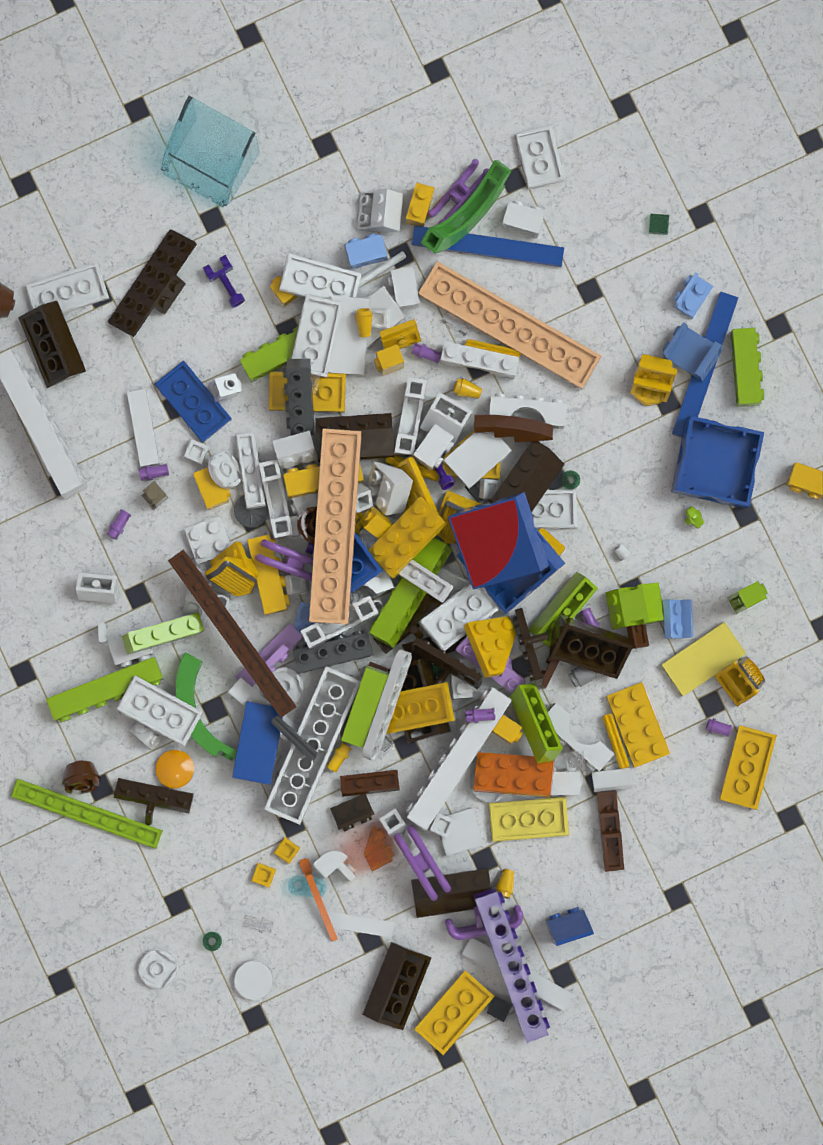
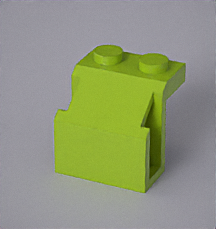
[605,582,664,630]

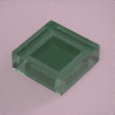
[649,214,669,235]

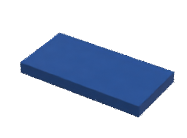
[154,360,232,443]
[232,701,283,785]

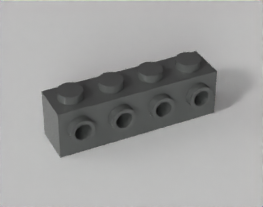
[283,358,315,436]
[293,630,374,674]

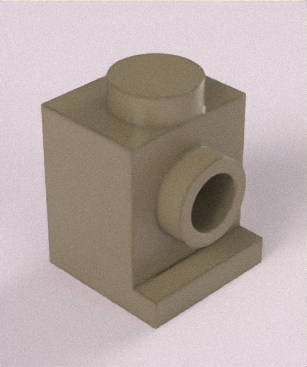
[141,481,169,510]

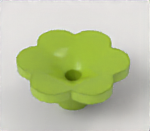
[685,506,704,529]

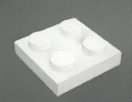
[184,516,231,565]

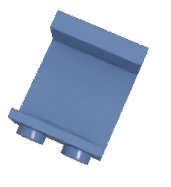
[662,322,724,381]

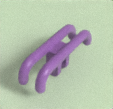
[427,159,489,224]
[255,539,313,582]
[394,825,451,901]
[445,905,523,940]

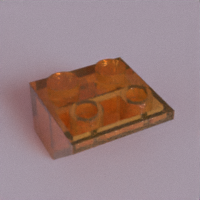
[364,826,395,871]

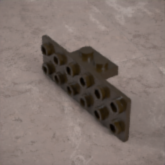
[108,229,197,337]

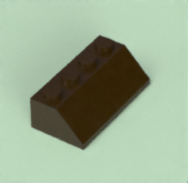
[18,301,86,388]
[315,413,395,462]
[491,441,565,513]
[549,615,633,679]
[387,658,451,744]
[411,868,491,918]
[362,942,432,1030]

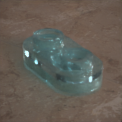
[288,875,327,897]

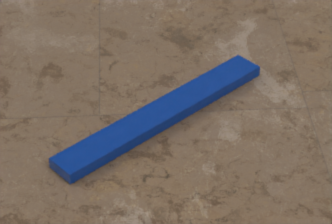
[412,225,564,267]
[672,292,739,438]

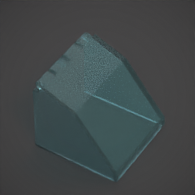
[161,95,260,207]

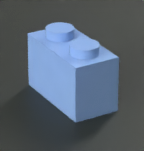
[345,233,388,269]

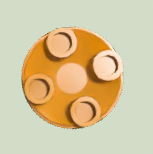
[156,750,194,788]

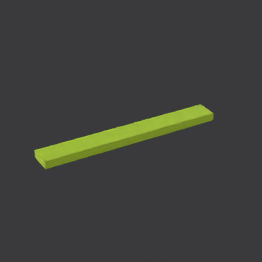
[11,778,163,849]

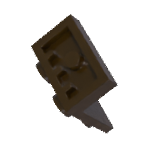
[330,794,374,832]

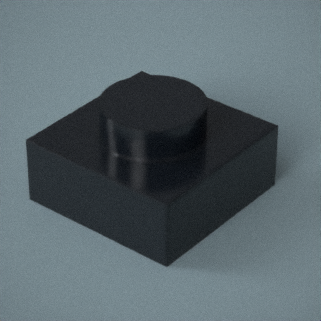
[486,995,512,1022]

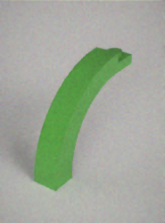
[421,160,512,254]
[176,652,237,761]

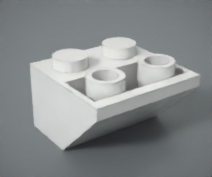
[357,189,403,233]
[420,392,473,446]
[273,431,319,480]
[367,462,413,515]

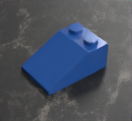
[350,533,383,593]
[546,907,594,946]

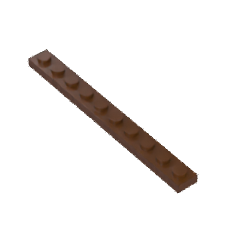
[168,549,297,718]

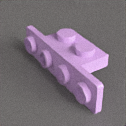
[236,624,303,687]
[456,636,526,693]

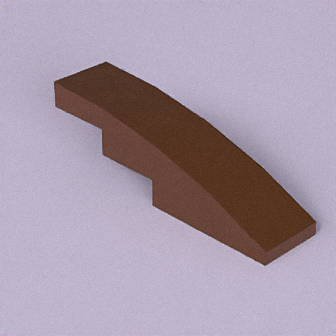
[474,415,553,442]
[597,790,624,872]

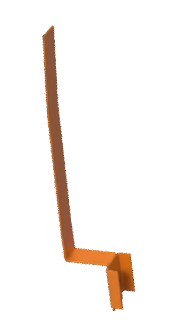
[299,858,338,942]

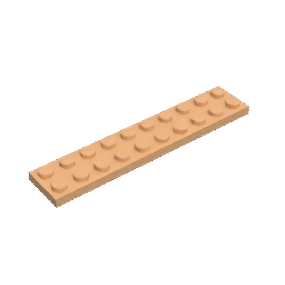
[418,261,601,389]
[309,429,362,625]

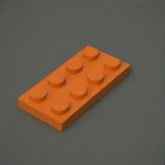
[473,752,555,797]

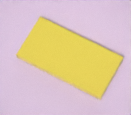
[661,622,746,697]
[489,797,569,842]

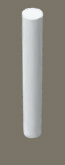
[358,251,406,288]

